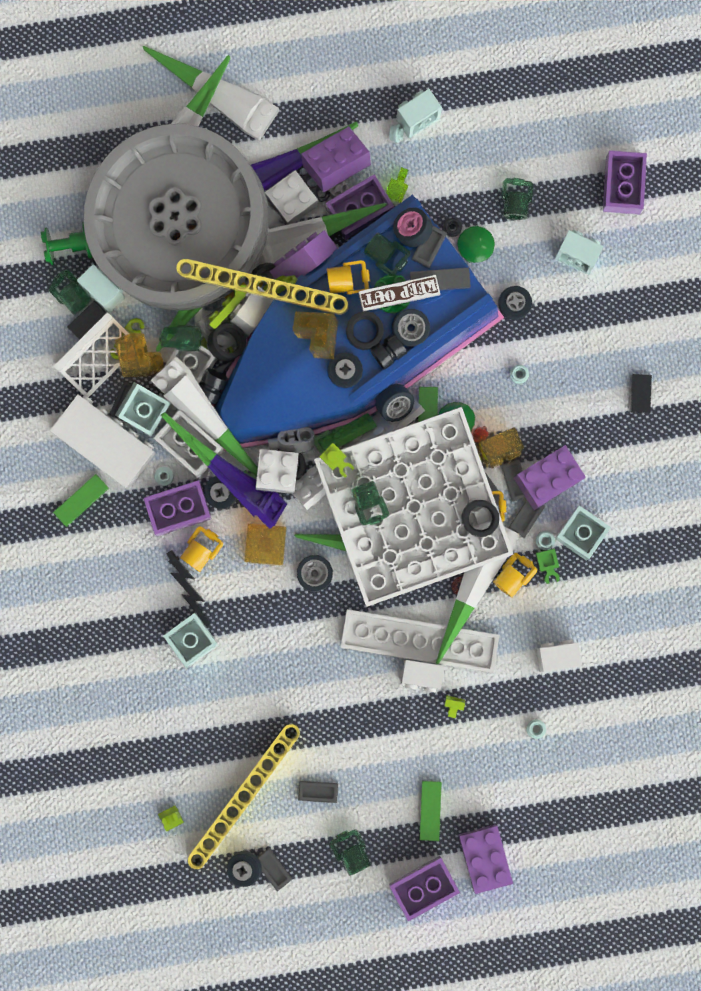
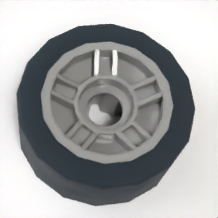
[392,309,430,347]
[375,384,415,422]
[297,555,333,592]

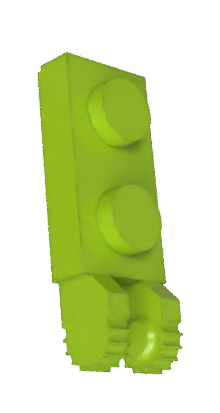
[208,284,246,329]

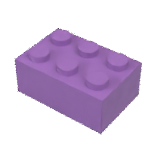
[301,126,371,193]
[603,151,647,215]
[326,174,394,240]
[270,230,338,279]
[514,445,586,510]
[143,480,212,537]
[458,824,513,894]
[389,856,460,921]

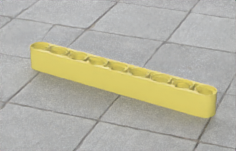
[176,259,349,314]
[188,724,300,869]

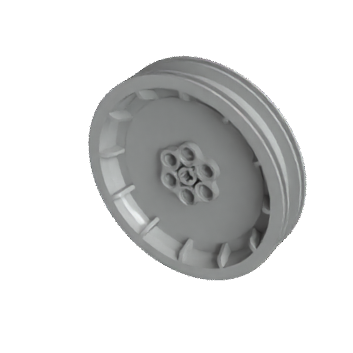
[84,124,269,310]

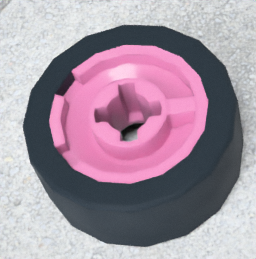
[393,207,433,247]

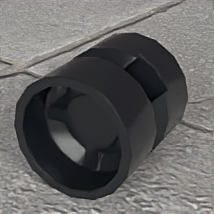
[370,333,407,370]
[199,368,228,404]

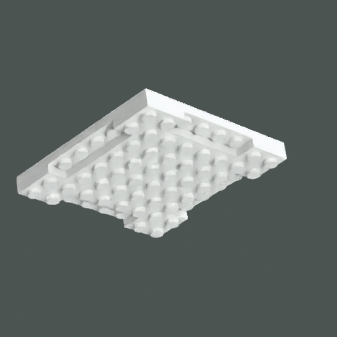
[314,407,514,607]

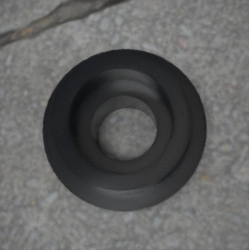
[443,218,462,237]

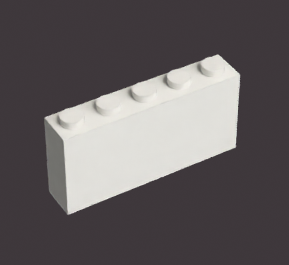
[50,395,156,490]

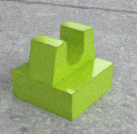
[444,695,465,718]
[158,805,184,832]

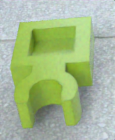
[319,443,354,478]

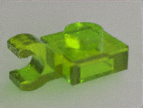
[386,167,409,203]

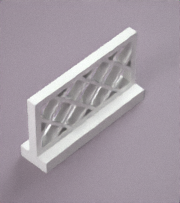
[53,312,141,398]

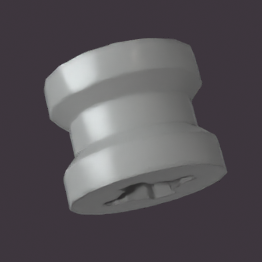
[330,181,348,199]

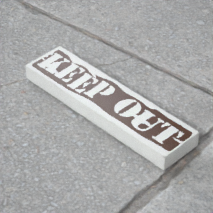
[358,275,440,312]

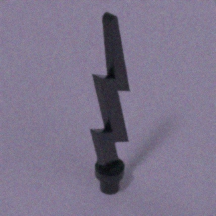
[166,550,210,626]

